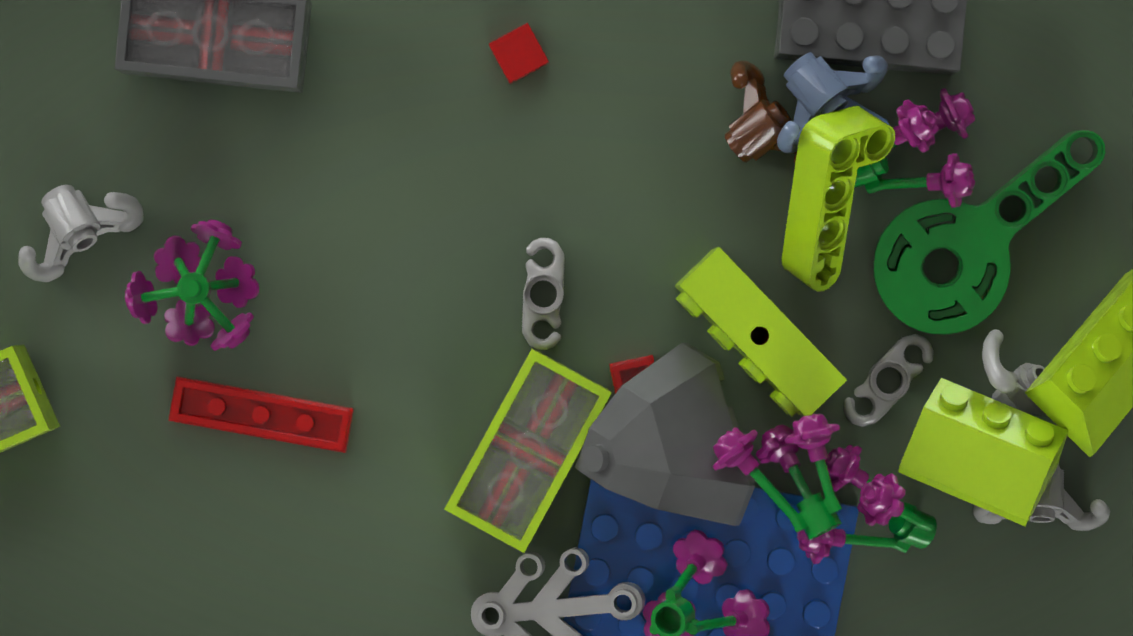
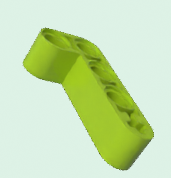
[782,106,895,292]

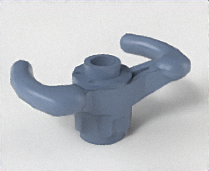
[777,52,888,153]

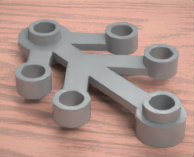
[471,547,645,636]

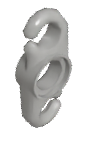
[522,238,565,350]
[843,334,934,427]

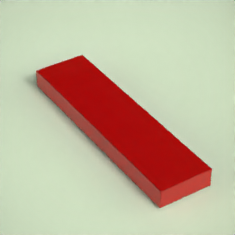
[168,376,354,453]

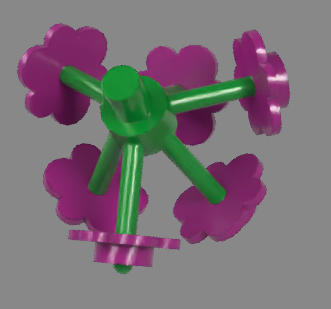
[125,220,259,351]

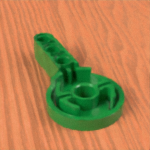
[873,130,1105,335]

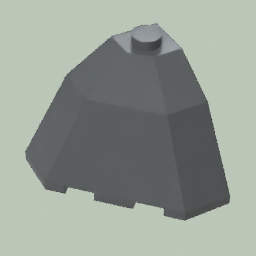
[575,343,755,526]

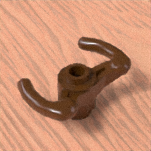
[725,61,797,163]

